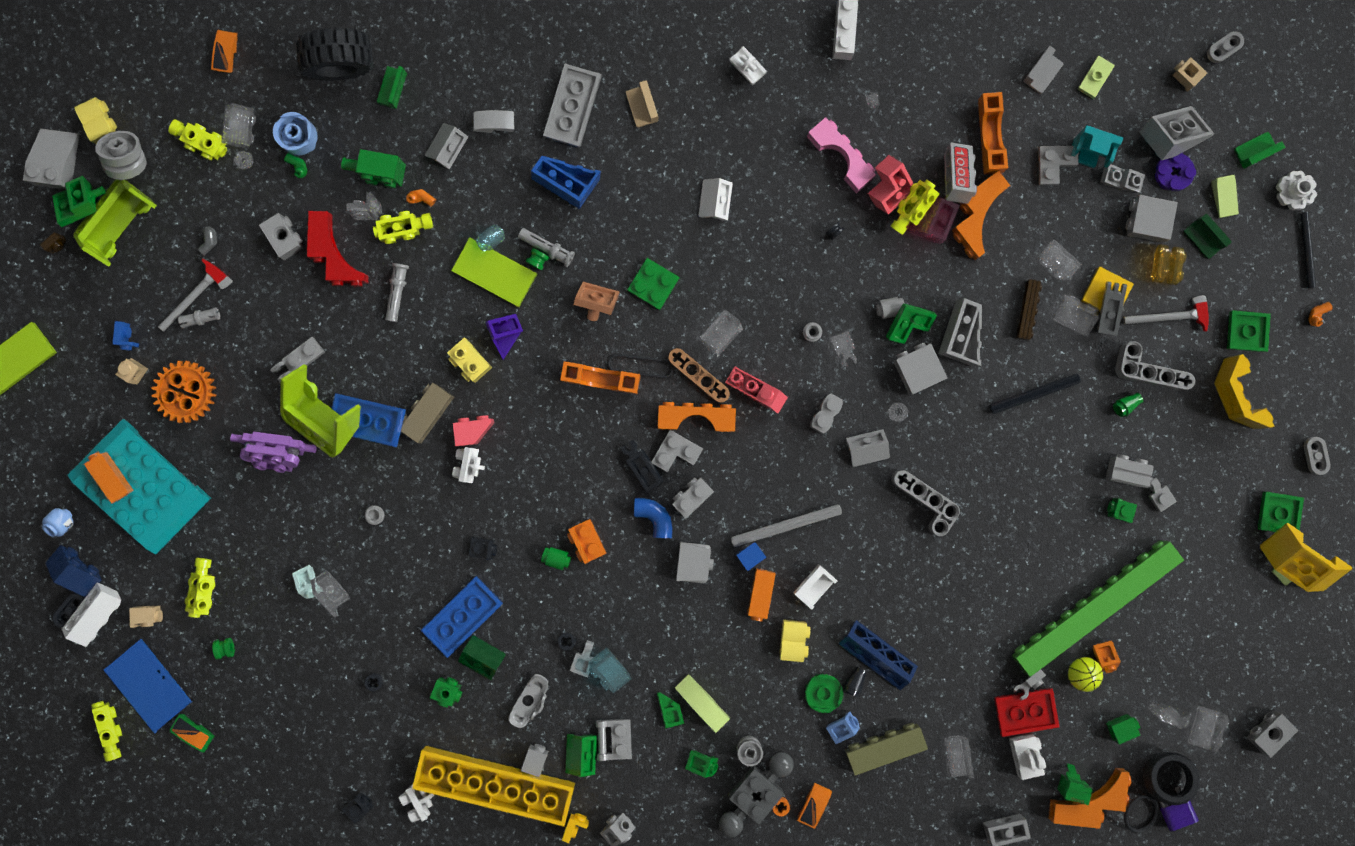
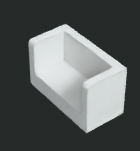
[793,564,837,609]

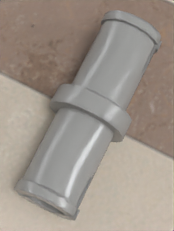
[178,307,220,328]

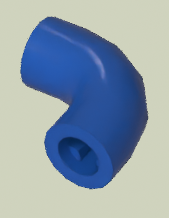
[634,498,672,538]

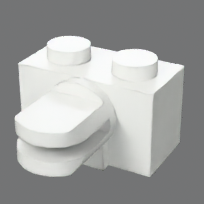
[1009,733,1046,780]

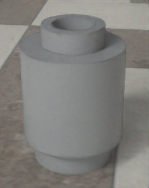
[876,297,904,319]

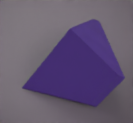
[485,314,523,360]

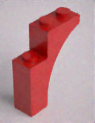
[307,211,369,287]

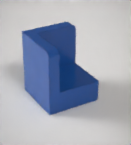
[736,542,766,571]

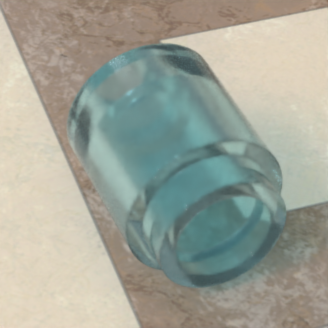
[476,225,505,251]

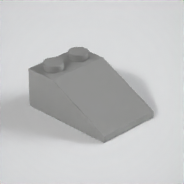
[1140,106,1214,160]
[23,129,80,190]

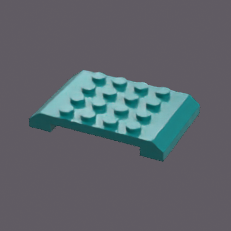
[68,419,211,554]

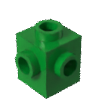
[430,677,463,707]

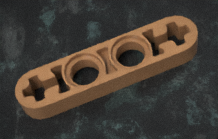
[669,348,730,403]

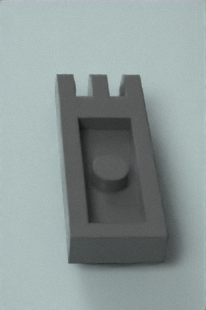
[1096,281,1127,336]

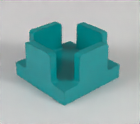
[1071,125,1123,168]

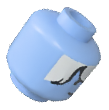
[42,508,73,537]

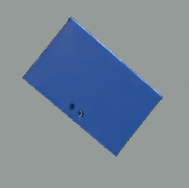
[104,639,192,733]

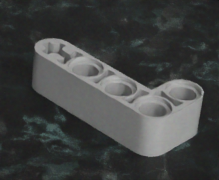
[1115,341,1195,391]
[891,470,960,536]

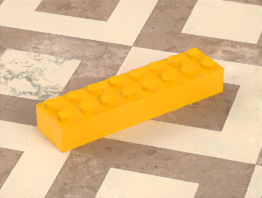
[412,746,575,826]

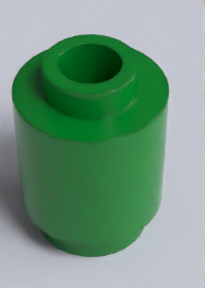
[541,547,571,571]

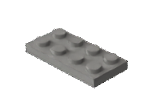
[543,64,602,148]

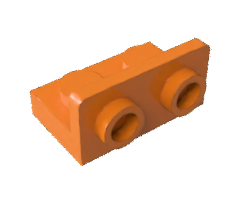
[567,519,606,564]

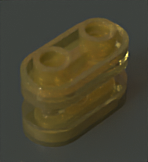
[1151,244,1186,285]

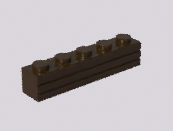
[1016,279,1042,341]

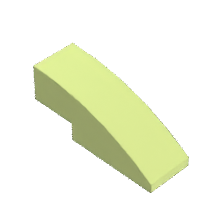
[675,674,730,733]

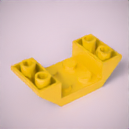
[1214,354,1274,429]
[1260,523,1352,592]

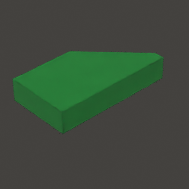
[657,692,684,729]

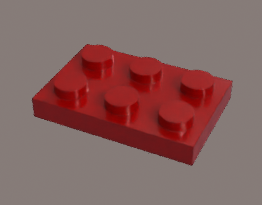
[994,688,1060,737]

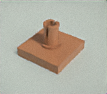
[574,282,619,321]

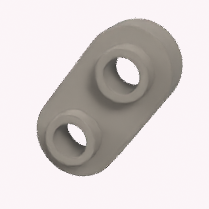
[1207,31,1244,63]
[1304,437,1330,475]

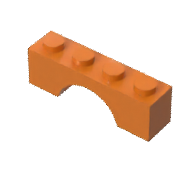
[978,92,1008,175]
[560,361,641,395]
[658,402,736,432]

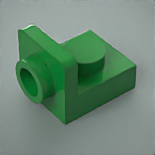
[1107,498,1137,523]
[685,750,718,778]

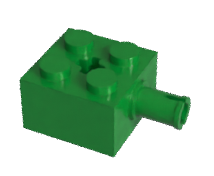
[341,149,406,189]

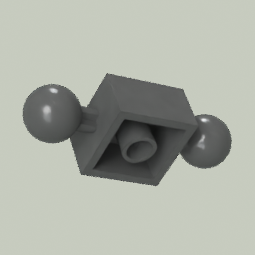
[719,752,794,837]

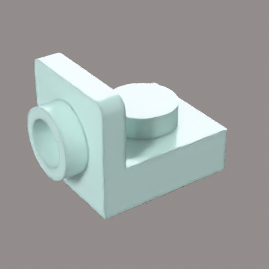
[292,565,323,599]

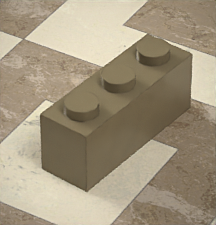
[401,383,454,444]

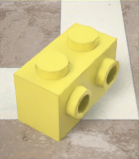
[447,338,492,383]

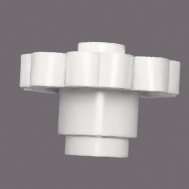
[1276,171,1317,210]

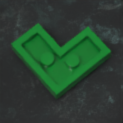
[886,303,937,344]

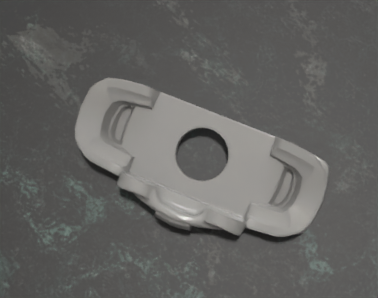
[508,674,548,728]

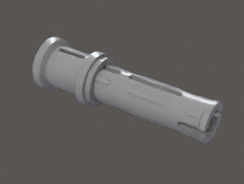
[518,228,575,267]
[385,263,409,322]

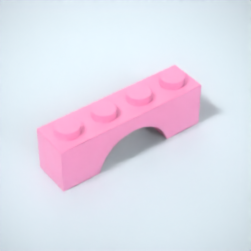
[807,118,876,193]

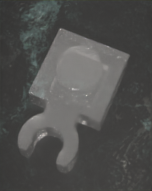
[830,331,857,367]

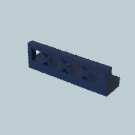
[839,620,918,690]

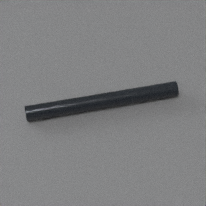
[1300,212,1316,288]

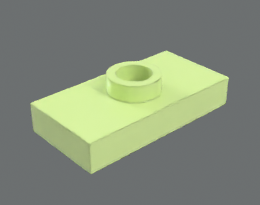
[1078,56,1115,99]

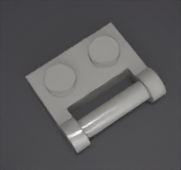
[596,719,632,761]

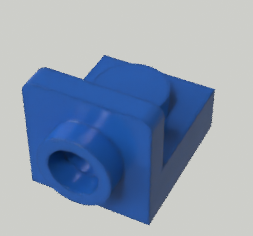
[113,321,139,350]

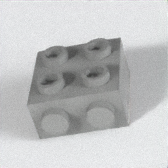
[1125,195,1178,243]
[893,343,947,396]
[672,477,714,518]

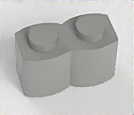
[810,394,843,434]

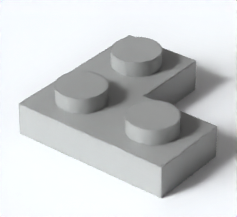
[1038,146,1078,185]
[652,430,703,472]

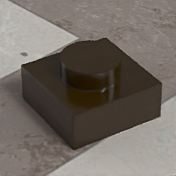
[40,232,67,254]

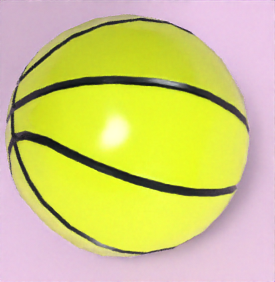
[1068,657,1103,692]

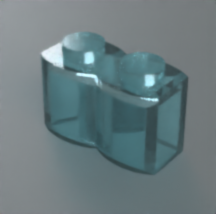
[589,647,632,693]

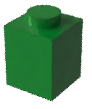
[1106,714,1140,744]

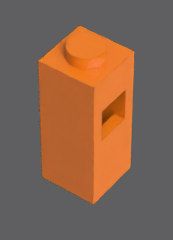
[84,451,134,504]
[747,568,776,621]

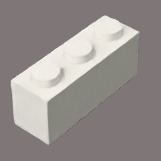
[833,0,858,60]
[62,582,121,647]

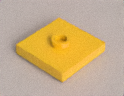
[1081,267,1134,311]

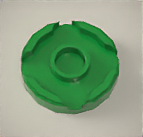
[805,674,843,713]

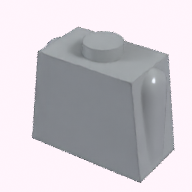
[676,542,714,583]

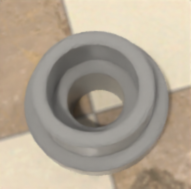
[803,323,822,342]

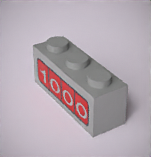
[944,142,977,204]

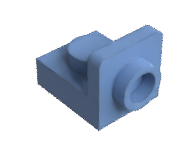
[826,712,860,744]

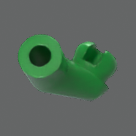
[284,153,307,178]

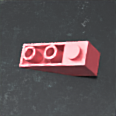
[725,367,788,414]

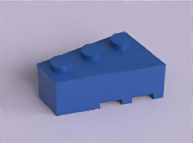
[531,156,601,209]

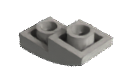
[473,110,514,133]
[1100,164,1145,193]

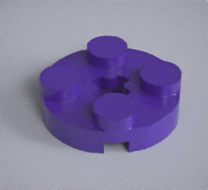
[1155,153,1196,191]

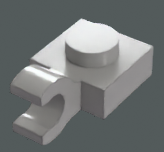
[1148,477,1177,512]
[570,640,595,678]
[1013,669,1046,701]

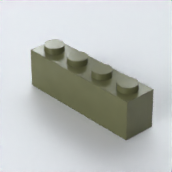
[845,723,928,775]

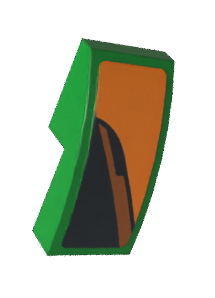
[169,714,215,752]

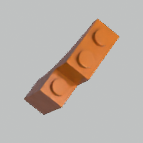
[952,171,1010,260]
[1049,768,1131,829]

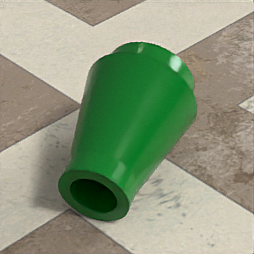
[1113,393,1143,417]

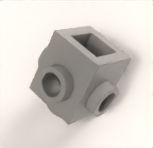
[600,813,635,846]

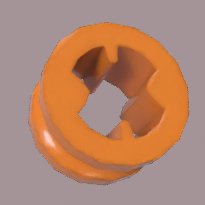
[773,797,790,816]

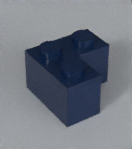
[46,545,102,597]

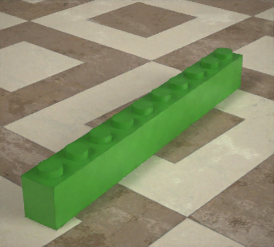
[1012,540,1184,677]

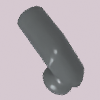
[198,226,217,256]

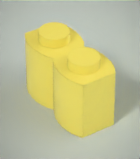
[74,97,117,144]
[780,620,810,662]

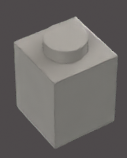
[521,744,549,777]

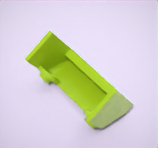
[73,179,157,267]
[280,364,361,457]

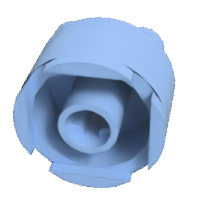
[273,112,317,156]

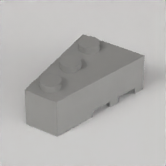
[938,298,982,367]

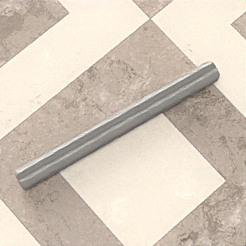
[731,505,842,547]

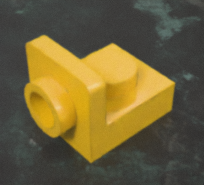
[562,813,589,843]

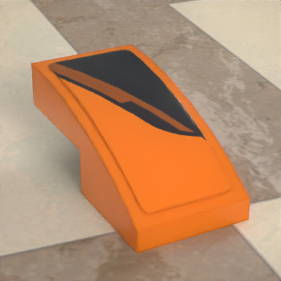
[211,30,237,73]
[797,783,832,829]

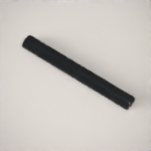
[989,374,1081,414]

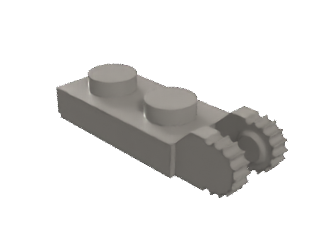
[271,337,325,383]

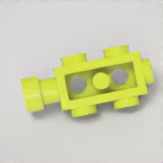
[168,120,227,161]
[891,179,940,235]
[373,211,433,244]
[185,558,215,618]
[91,701,122,762]

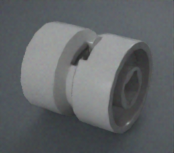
[737,736,763,766]

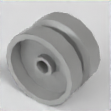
[95,131,147,180]

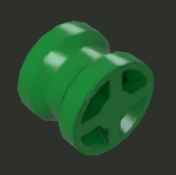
[525,248,549,271]
[212,638,235,660]

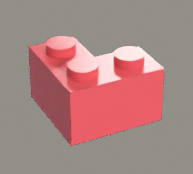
[868,155,914,215]

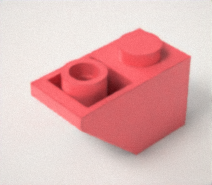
[453,415,494,446]

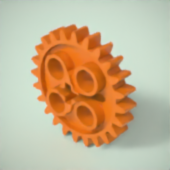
[151,361,216,423]

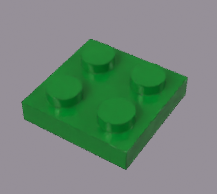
[627,258,680,310]
[1227,310,1271,352]
[1258,492,1304,532]

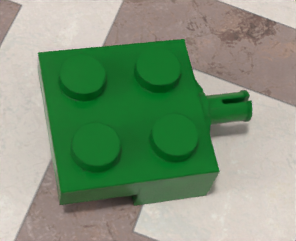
[52,176,106,227]

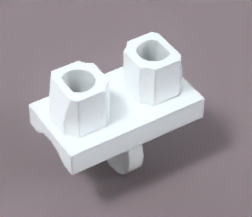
[729,46,767,86]
[452,447,485,483]
[399,784,434,822]

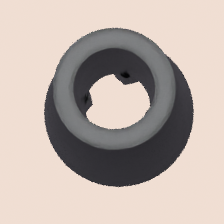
[843,667,867,697]

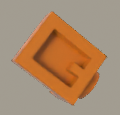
[1092,641,1120,673]

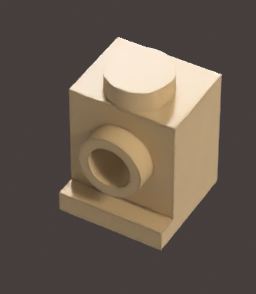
[1173,57,1207,92]
[115,358,148,384]
[130,606,163,628]

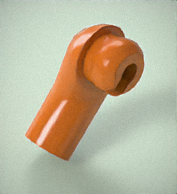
[406,189,436,207]
[1308,302,1332,327]

